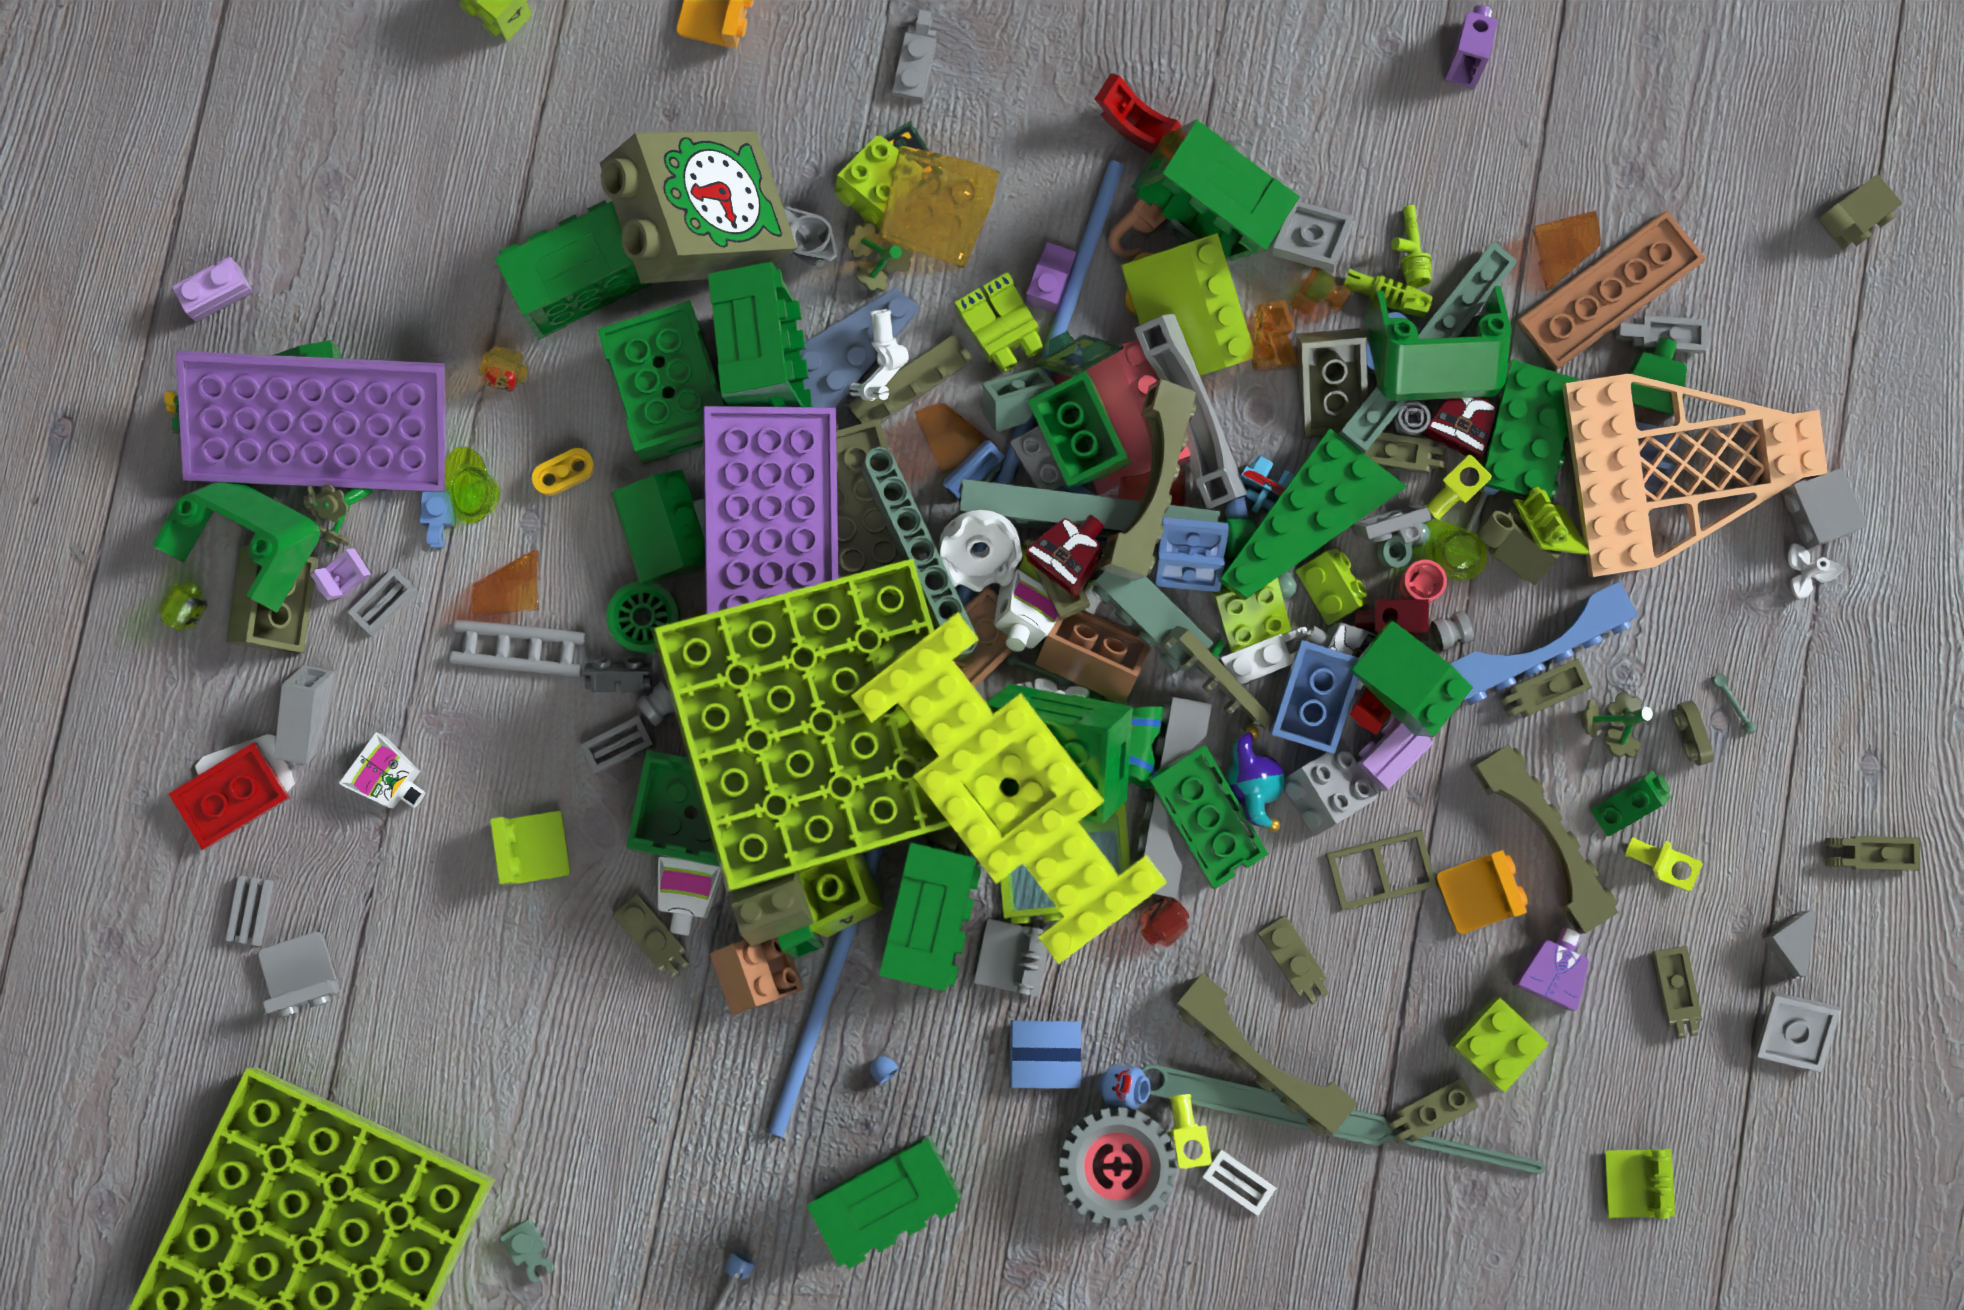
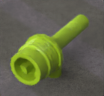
[1391,205,1432,288]

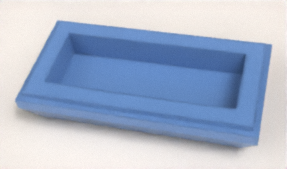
[944,440,1005,501]

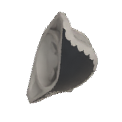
[784,206,837,268]

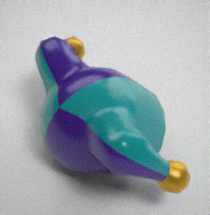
[1225,726,1285,832]

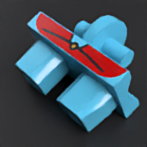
[1241,455,1295,513]

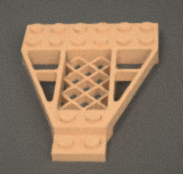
[1562,374,1828,577]

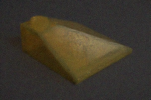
[879,146,1000,268]

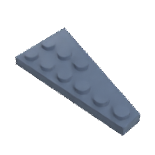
[801,287,920,410]

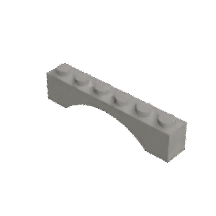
[1134,314,1248,509]
[1137,697,1212,899]

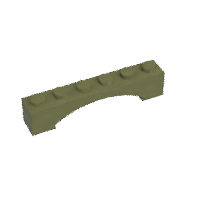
[1099,379,1196,581]
[1470,745,1619,934]
[1174,973,1358,1136]

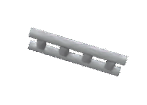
[450,619,586,677]

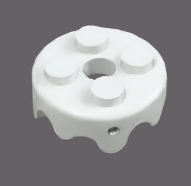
[938,510,1022,592]

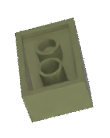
[1296,328,1368,437]

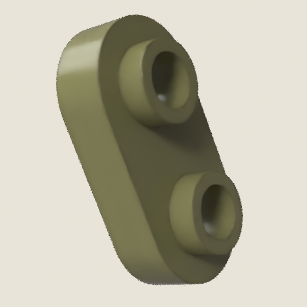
[1673,700,1714,766]

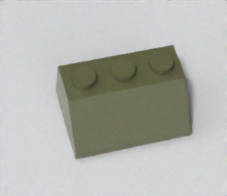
[226,546,318,653]

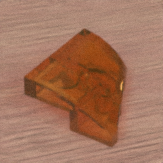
[1532,210,1601,290]
[1252,300,1298,371]
[915,403,997,472]
[472,550,540,616]

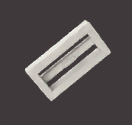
[1202,1149,1276,1216]

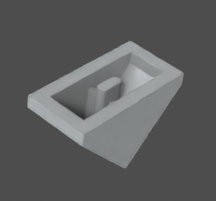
[1763,910,1817,977]

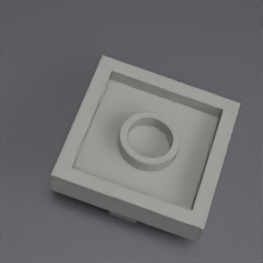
[1272,201,1354,273]
[1352,504,1431,543]
[1754,992,1841,1072]

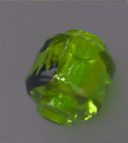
[157,581,208,631]

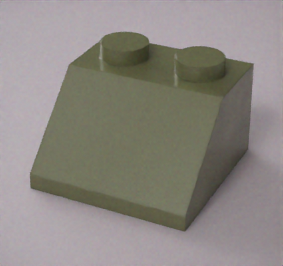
[732,872,814,946]

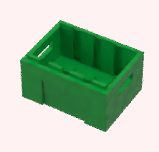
[1131,119,1300,262]
[494,200,653,340]
[708,261,813,407]
[597,300,726,465]
[986,684,1133,824]
[626,750,720,867]
[879,843,981,992]
[806,1134,961,1270]

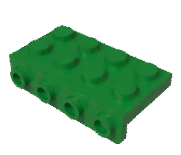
[1483,359,1579,500]

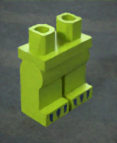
[955,272,1043,373]

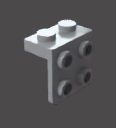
[1782,469,1866,550]
[1284,744,1377,837]
[259,932,340,1018]

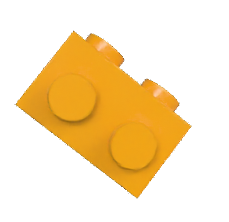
[677,0,754,49]
[1436,850,1528,934]

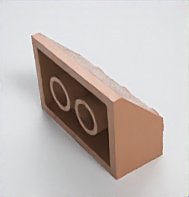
[1035,610,1150,705]

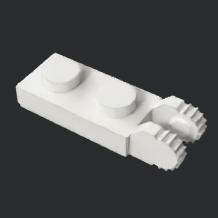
[1220,627,1308,685]

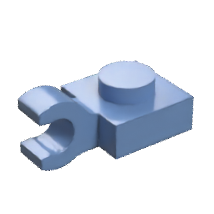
[420,491,457,548]

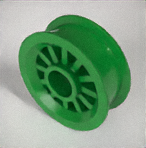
[606,581,681,655]

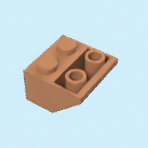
[710,937,804,1016]

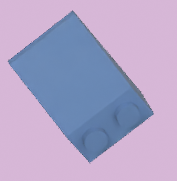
[1269,640,1359,754]

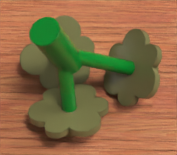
[847,222,914,292]
[302,484,373,548]
[1581,692,1653,758]

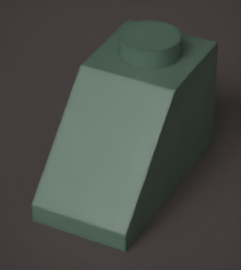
[982,367,1055,432]

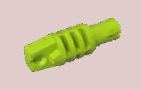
[1343,269,1433,318]

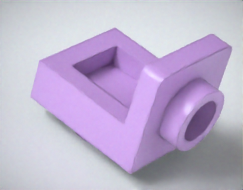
[310,548,371,600]

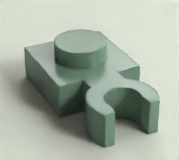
[500,1219,554,1283]

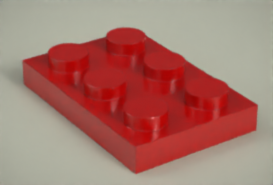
[169,742,290,850]

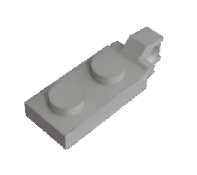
[892,10,937,102]
[1615,315,1708,354]

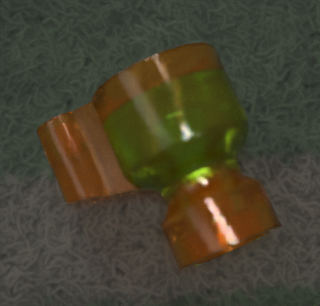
[1290,267,1352,315]

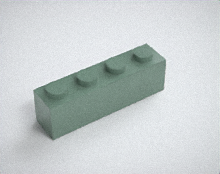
[1088,569,1213,672]

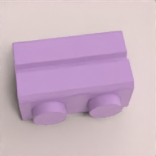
[172,256,253,322]
[1357,717,1434,792]

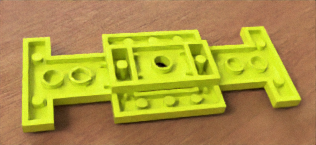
[851,613,1167,964]

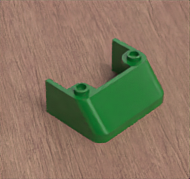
[1364,286,1511,401]
[152,482,320,612]

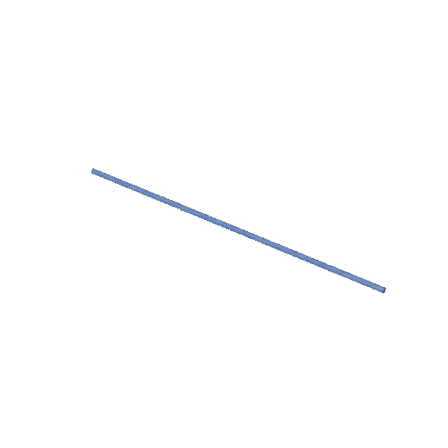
[768,161,1124,1137]

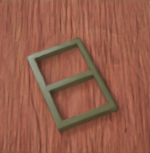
[1326,829,1437,910]

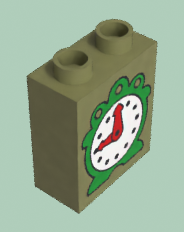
[599,131,797,284]

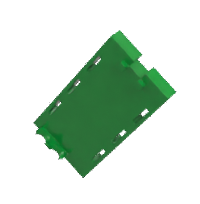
[1147,743,1269,890]

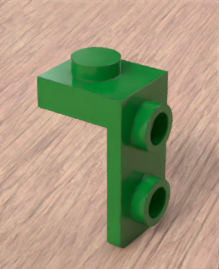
[1591,770,1671,837]

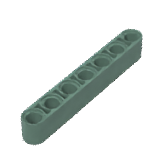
[861,447,977,660]

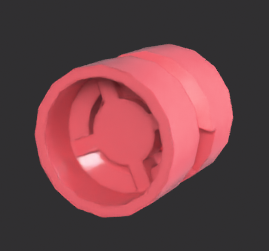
[1397,560,1447,605]

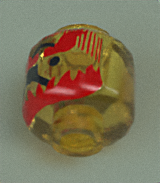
[479,345,529,392]

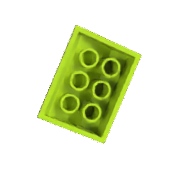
[1120,233,1256,376]

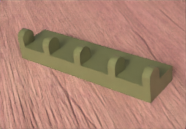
[848,334,972,424]
[1161,625,1274,732]

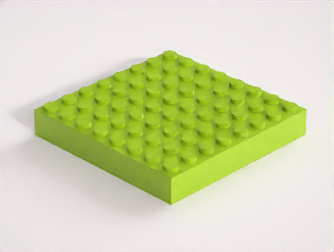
[653,559,988,892]
[129,1067,495,1310]

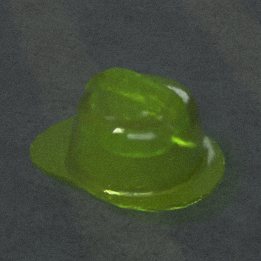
[445,447,500,524]
[1412,520,1488,581]

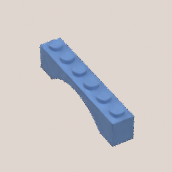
[1450,581,1638,705]

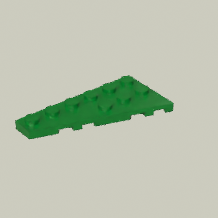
[1219,429,1407,601]

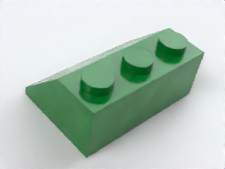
[1027,371,1133,488]
[611,469,705,584]

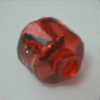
[1140,898,1190,947]

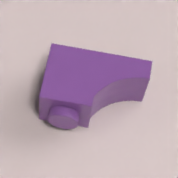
[1026,242,1077,314]

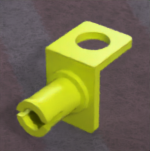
[1425,455,1492,520]
[1625,837,1703,892]
[1166,1094,1212,1169]

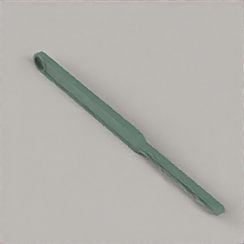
[1142,1064,1545,1174]

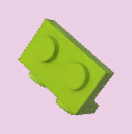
[1295,548,1369,626]

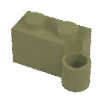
[1818,174,1902,250]
[1478,507,1562,585]

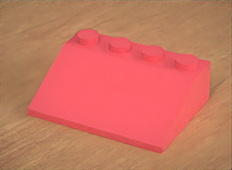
[1053,339,1191,495]

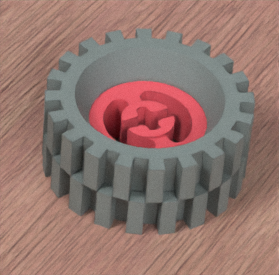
[1058,1106,1178,1228]

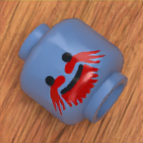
[1098,1064,1150,1110]

